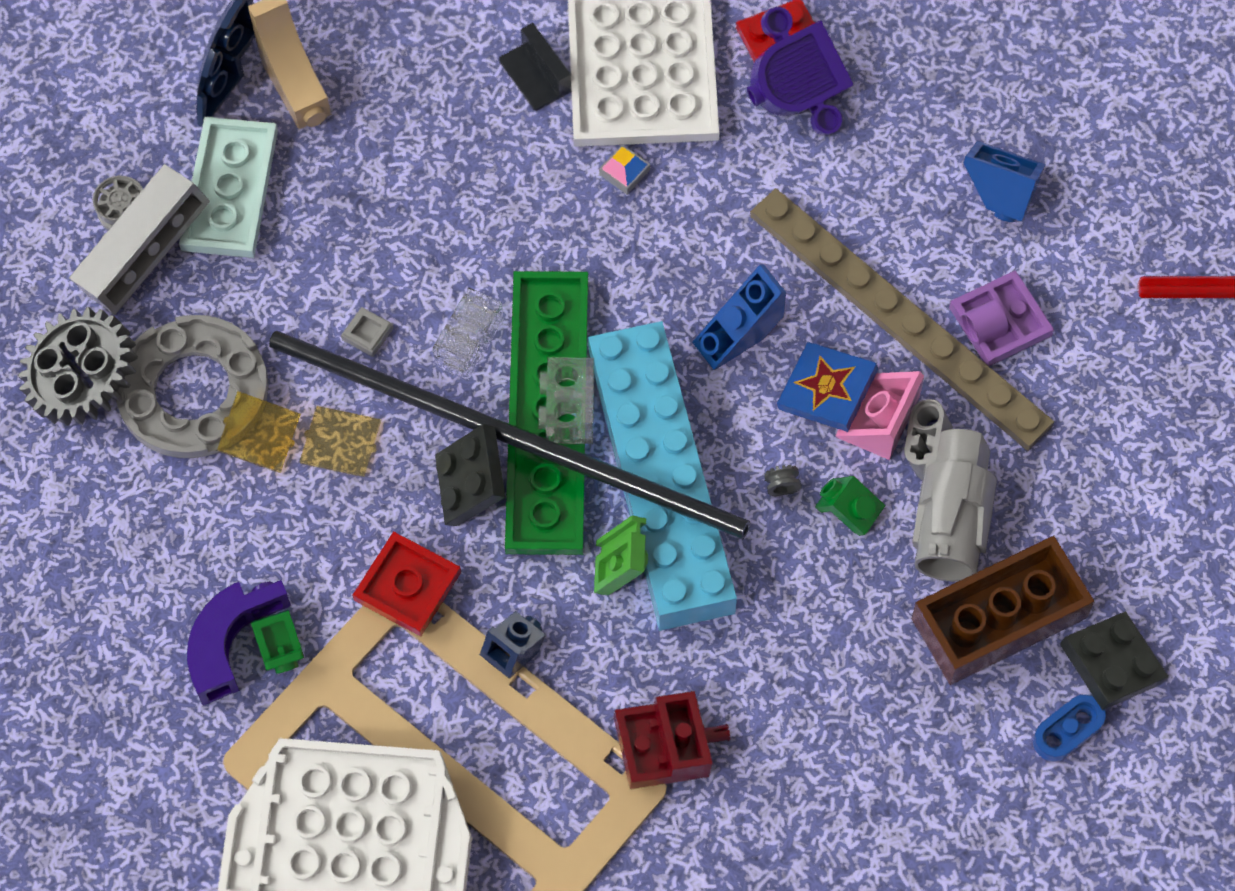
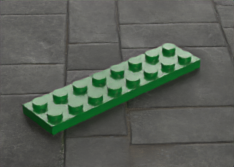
[505,271,588,555]

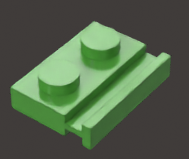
[594,515,648,595]

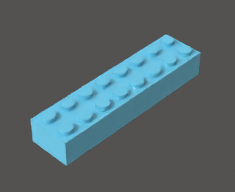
[588,321,737,631]

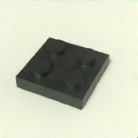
[435,424,505,526]
[1060,611,1169,710]

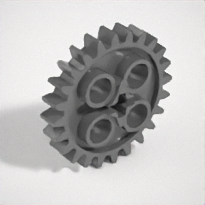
[18,307,138,426]

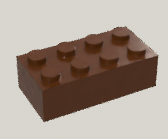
[911,535,1095,685]

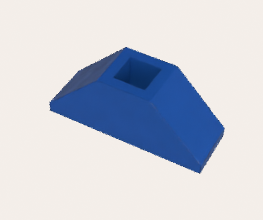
[692,264,786,370]

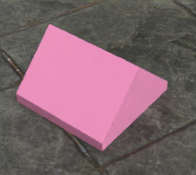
[835,371,924,460]

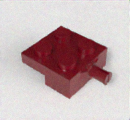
[613,691,730,789]

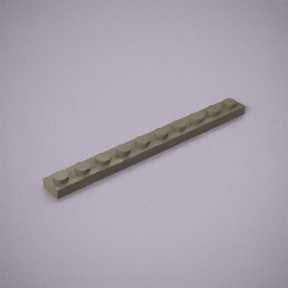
[750,188,1055,451]

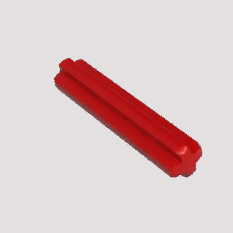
[1138,276,1235,298]

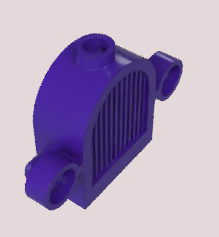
[746,7,854,136]

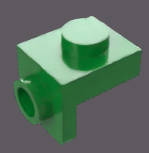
[815,476,886,536]
[251,609,304,674]

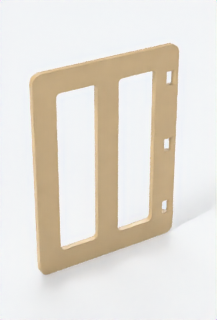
[223,602,666,891]

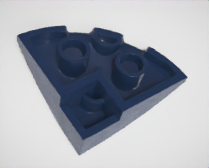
[196,0,255,127]

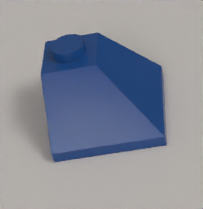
[963,141,1046,222]

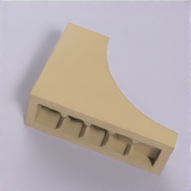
[248,0,331,129]

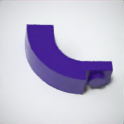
[187,580,291,706]

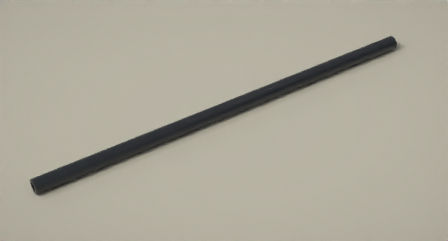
[269,330,750,539]

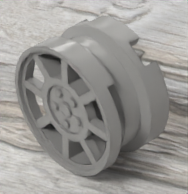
[93,176,143,230]

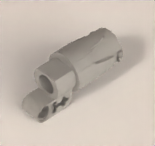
[904,399,997,582]

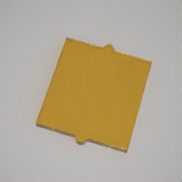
[216,391,301,473]
[299,406,381,477]

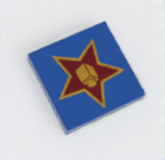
[777,342,878,432]

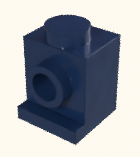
[479,611,546,679]

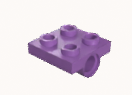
[949,270,1054,366]

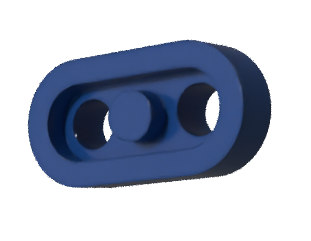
[1033,695,1106,762]

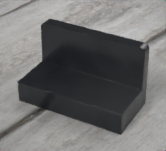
[499,23,572,111]

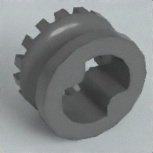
[764,465,802,497]

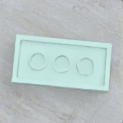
[179,117,278,258]

